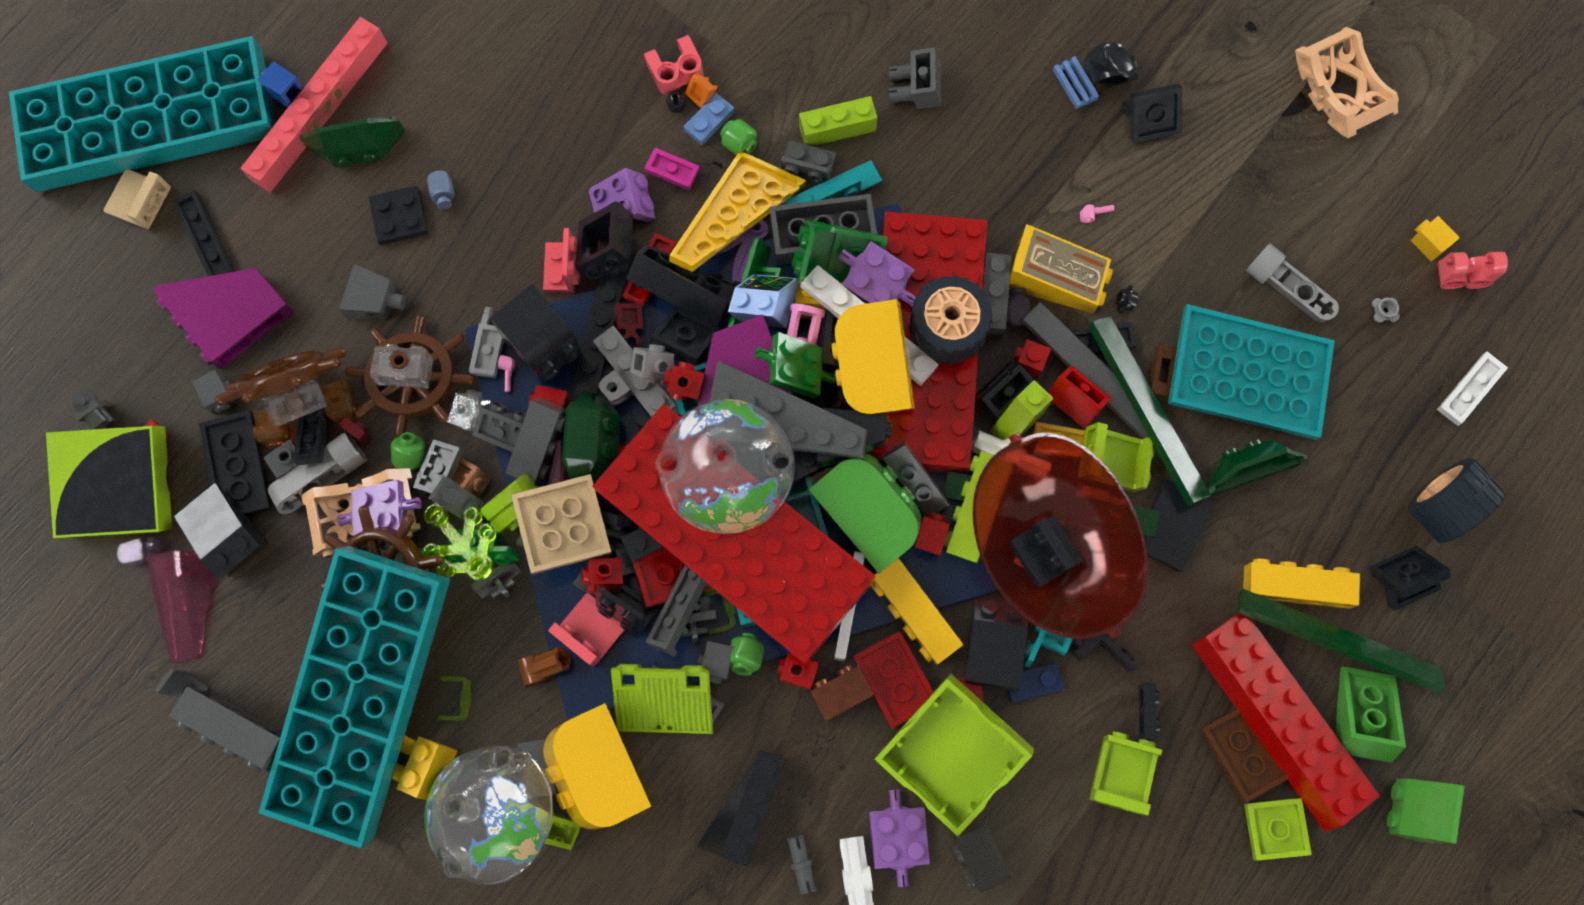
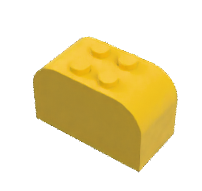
[832,299,915,414]
[543,703,651,830]

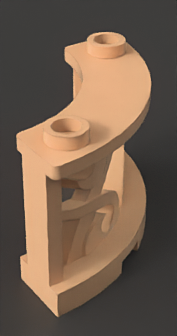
[1295,27,1399,138]
[301,468,421,558]

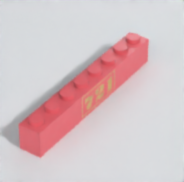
[240,17,387,193]

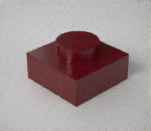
[339,417,372,447]

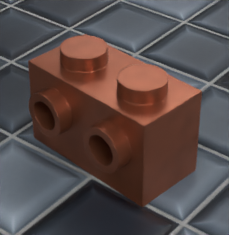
[810,665,874,722]

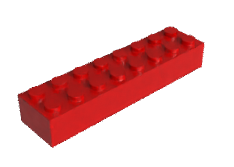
[1191,613,1380,831]

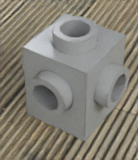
[630,344,674,384]

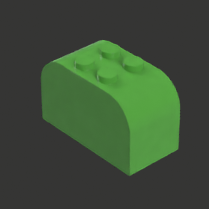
[809,454,922,573]

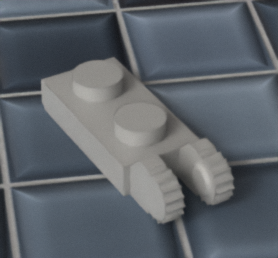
[469,307,504,378]

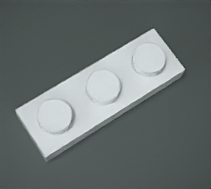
[1437,352,1508,426]

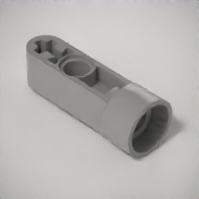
[1245,243,1339,323]
[268,432,367,514]

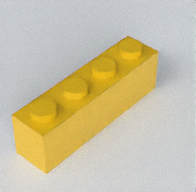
[871,558,963,664]
[1243,559,1360,609]

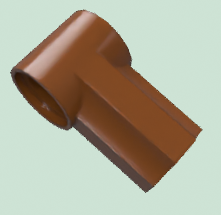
[518,647,571,687]

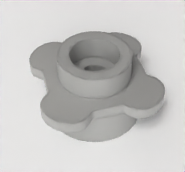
[1372,298,1400,323]

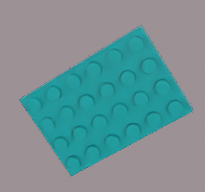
[1168,304,1335,440]

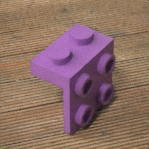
[589,168,656,223]

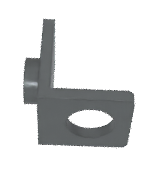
[155,668,209,700]

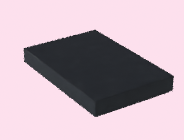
[1133,479,1215,573]

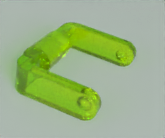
[700,589,736,636]
[436,676,472,721]

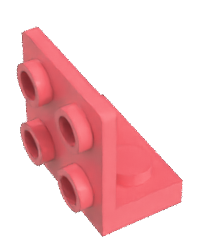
[543,228,580,293]
[548,593,625,668]

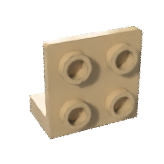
[104,169,171,230]

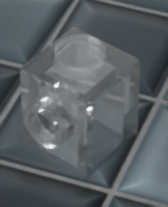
[447,390,490,431]

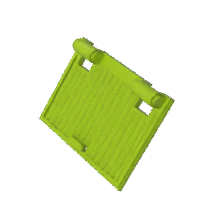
[611,664,713,734]

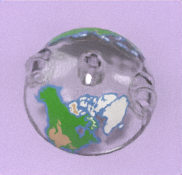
[655,399,795,534]
[424,745,553,885]

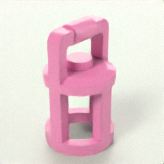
[787,304,826,347]

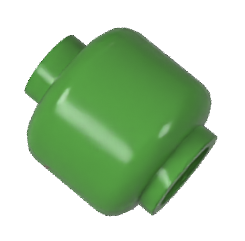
[720,119,757,156]
[391,432,425,472]
[730,633,765,676]

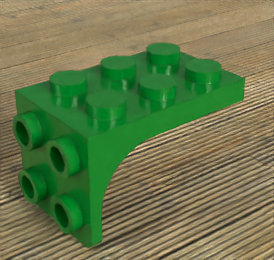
[792,219,888,282]

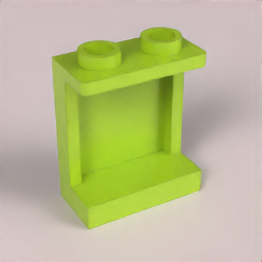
[1078,422,1155,492]
[1089,731,1162,816]

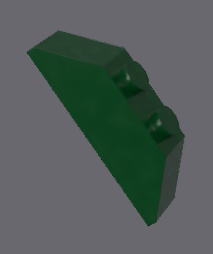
[300,116,405,168]
[562,390,621,497]
[1206,439,1308,498]

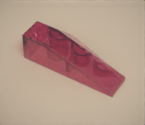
[147,550,215,664]

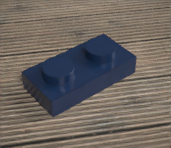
[1007,663,1064,703]

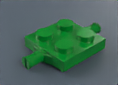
[754,332,836,399]

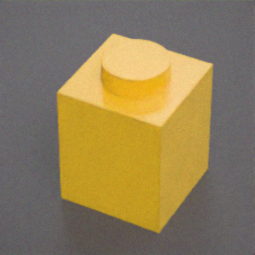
[1410,216,1460,262]

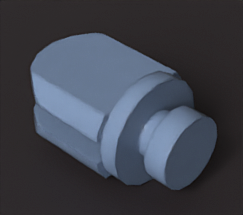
[427,170,455,210]

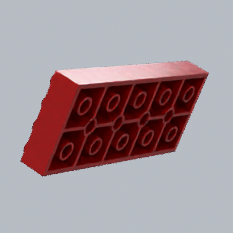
[864,212,987,475]
[592,403,876,665]

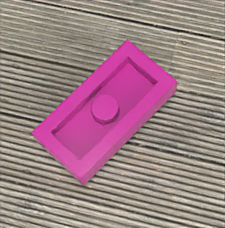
[644,147,700,191]

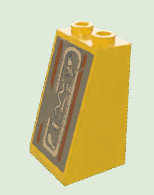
[1009,224,1113,314]

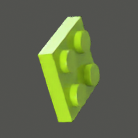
[1244,798,1312,861]

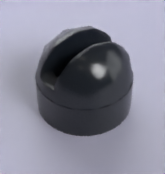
[666,91,686,113]

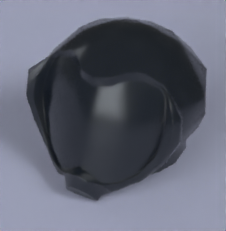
[1084,42,1138,87]

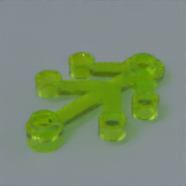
[423,503,497,581]

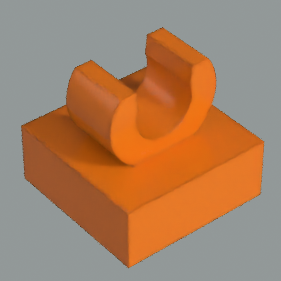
[685,72,718,108]

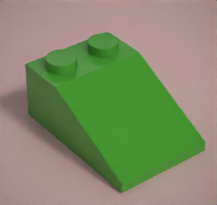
[1335,666,1406,763]
[1387,779,1465,844]

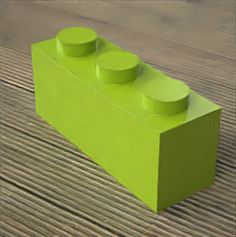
[799,96,878,147]

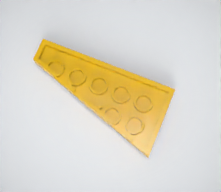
[669,152,806,272]

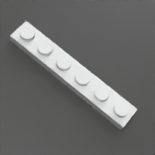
[800,265,939,386]

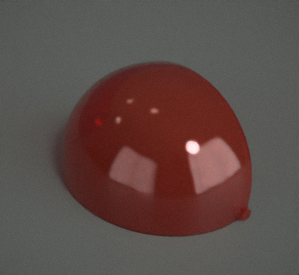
[973,432,1148,639]

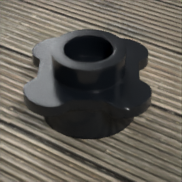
[1116,285,1138,313]

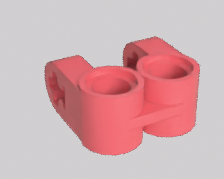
[643,35,704,96]
[1437,252,1508,289]

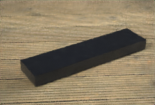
[172,190,236,276]

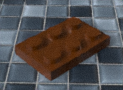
[1199,709,1289,803]

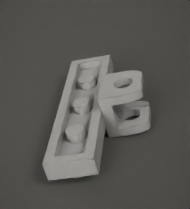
[593,325,676,417]

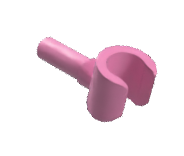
[1080,204,1114,223]
[498,355,516,392]

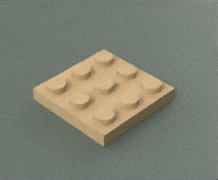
[511,474,611,574]

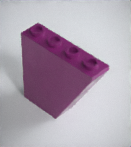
[152,268,294,369]
[696,314,793,443]

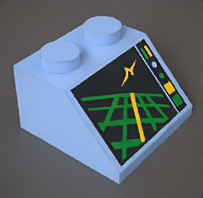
[728,274,800,328]

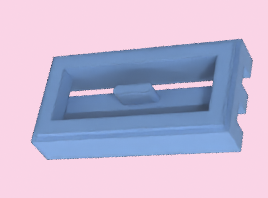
[1053,56,1099,110]

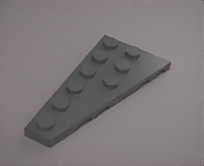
[704,360,868,458]

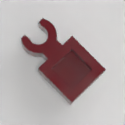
[615,303,643,347]

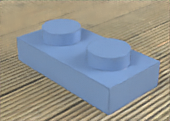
[683,93,735,145]

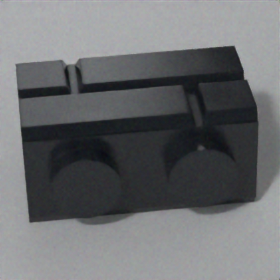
[975,362,1033,418]

